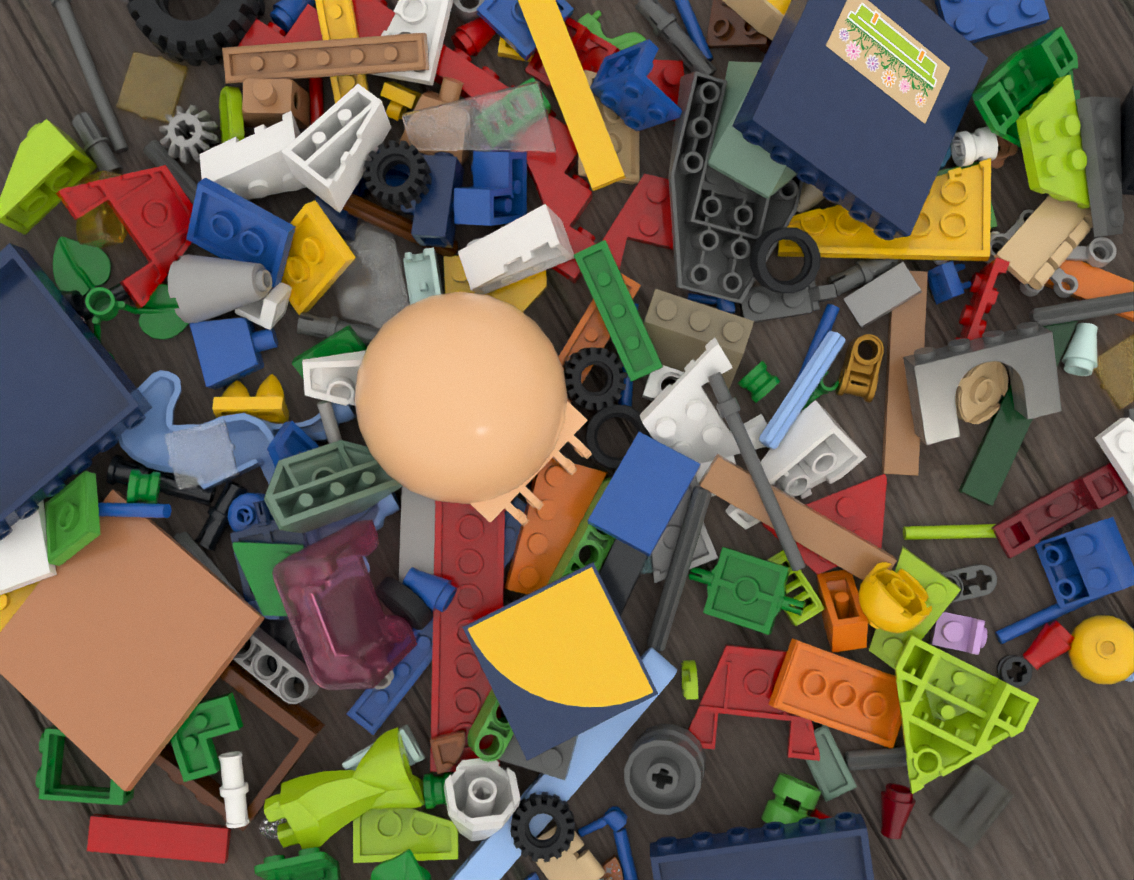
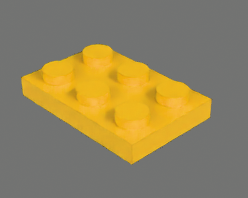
[281,200,356,315]

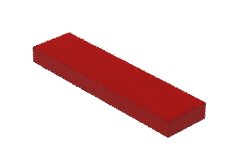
[87,814,231,864]

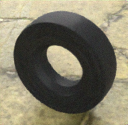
[375,577,433,630]

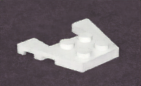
[639,338,768,463]

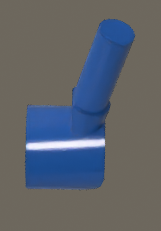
[688,293,735,314]
[578,806,628,837]

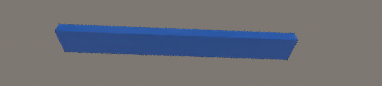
[347,497,527,735]

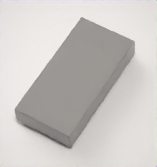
[844,262,922,329]

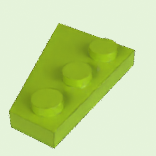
[869,546,961,669]
[353,808,459,863]

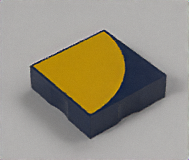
[462,562,658,761]

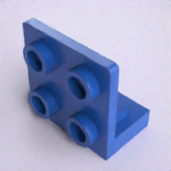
[590,39,682,131]

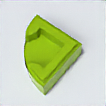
[681,660,699,700]

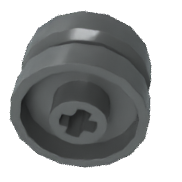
[624,724,706,815]

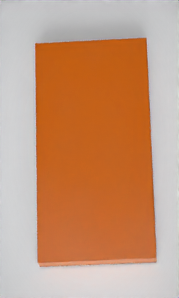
[768,638,902,749]

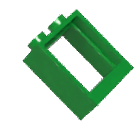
[36,725,134,805]

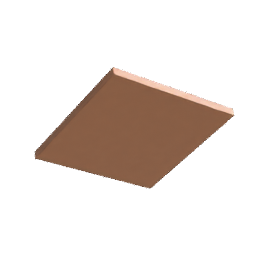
[0,489,265,791]

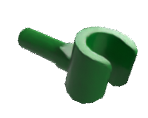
[801,371,839,411]

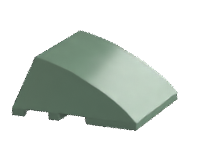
[708,61,797,199]

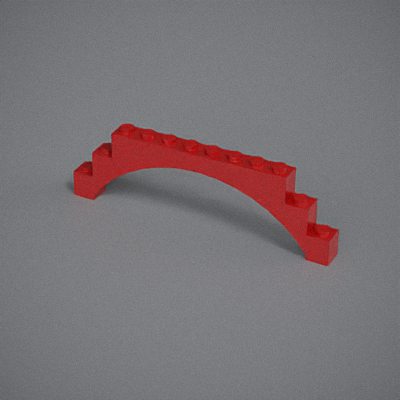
[237,0,596,284]

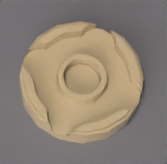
[955,361,1008,424]

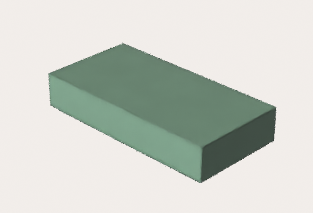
[805,724,857,802]

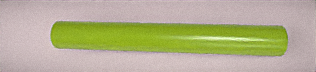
[903,524,996,540]

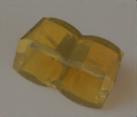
[76,170,127,248]

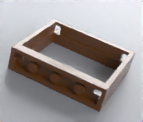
[153,660,325,831]

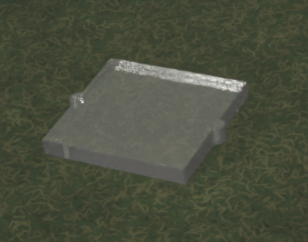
[164,419,239,490]

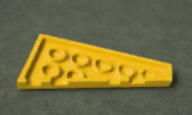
[778,158,991,261]

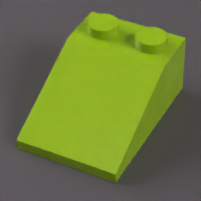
[0,119,97,235]

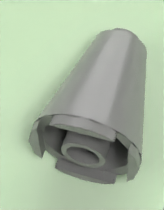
[168,254,272,323]

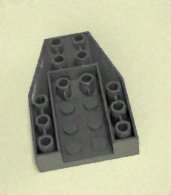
[668,71,803,304]

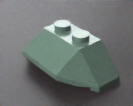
[264,440,403,533]

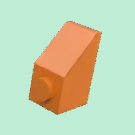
[817,570,868,653]

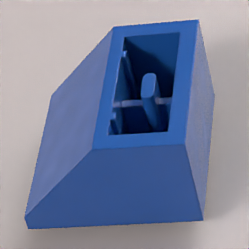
[1035,517,1134,609]

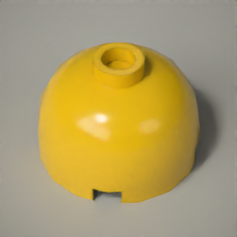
[859,562,932,634]
[1068,615,1134,684]

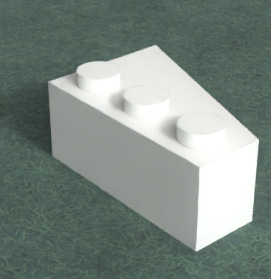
[281,84,391,213]
[458,204,575,295]

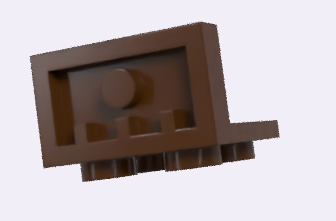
[706,0,772,55]

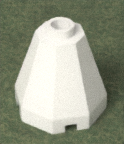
[444,758,520,841]

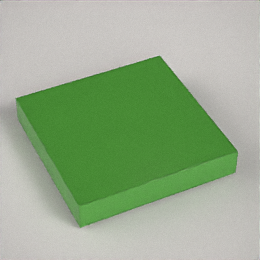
[45,471,101,566]

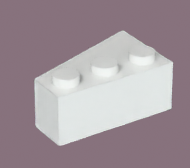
[199,111,306,200]

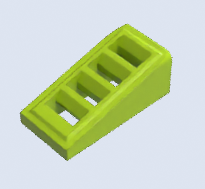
[767,550,825,626]

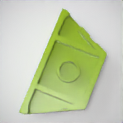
[1016,75,1090,209]

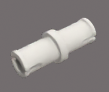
[219,751,250,828]

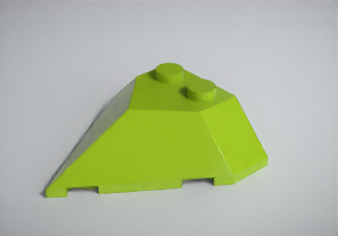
[894,635,1039,794]

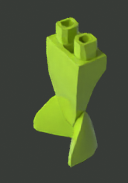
[264,727,425,849]

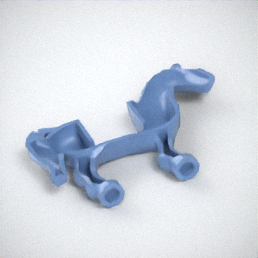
[117,370,401,619]

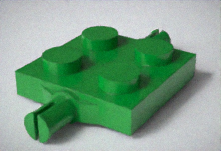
[689,547,806,635]

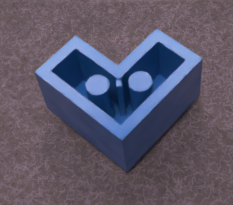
[452,150,527,226]

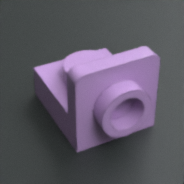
[929,612,987,655]

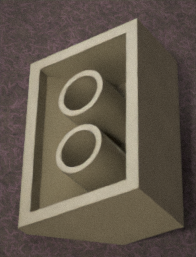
[644,289,754,390]

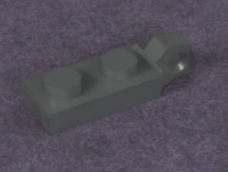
[740,280,837,323]

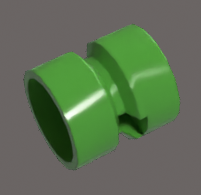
[761,773,822,824]

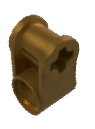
[836,334,884,403]

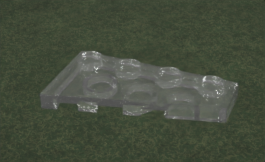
[402,81,556,152]

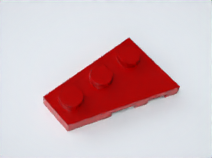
[954,258,1010,340]

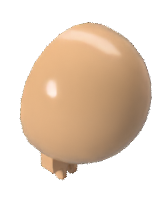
[354,292,592,526]

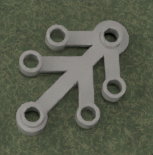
[985,209,1116,298]

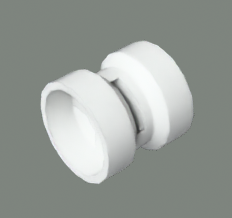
[950,126,998,167]

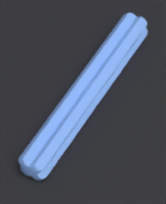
[759,331,846,449]

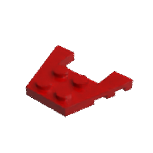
[56,165,193,308]
[602,173,674,270]
[688,644,820,761]

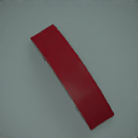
[991,463,1128,559]

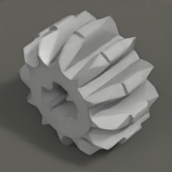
[159,104,219,164]

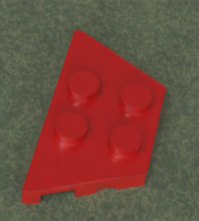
[761,474,887,574]

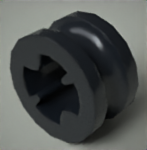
[997,655,1032,687]

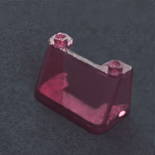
[272,519,417,690]

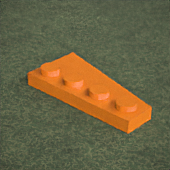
[504,458,607,594]

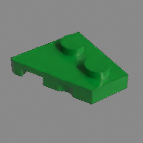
[233,541,304,617]

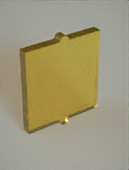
[116,51,188,123]
[1093,334,1134,410]

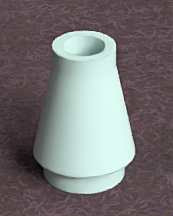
[1062,323,1098,376]

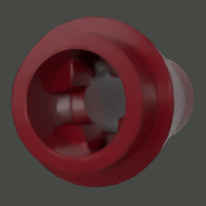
[880,783,916,839]

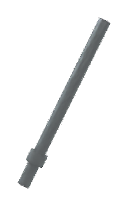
[50,0,129,153]
[708,372,806,571]

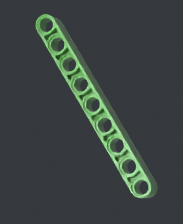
[467,477,616,762]

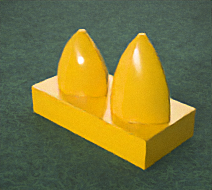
[212,374,289,423]

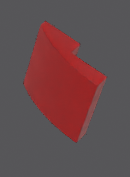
[524,17,620,90]

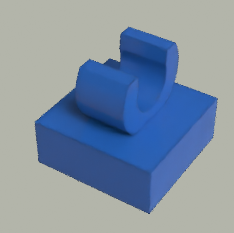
[928,261,972,305]

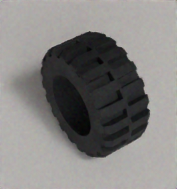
[127,0,265,66]

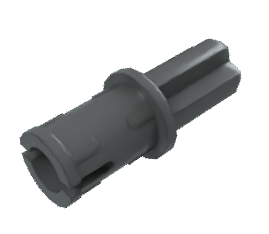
[72,112,123,179]

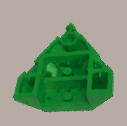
[972,26,1080,148]

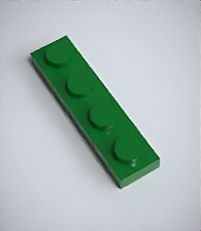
[574,240,663,382]

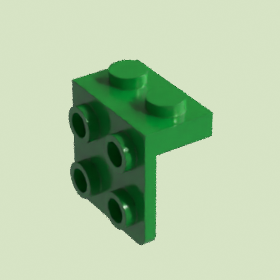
[254,847,341,880]

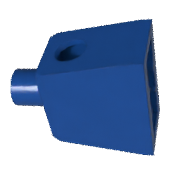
[190,318,278,390]

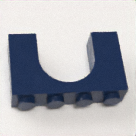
[315,149,464,248]

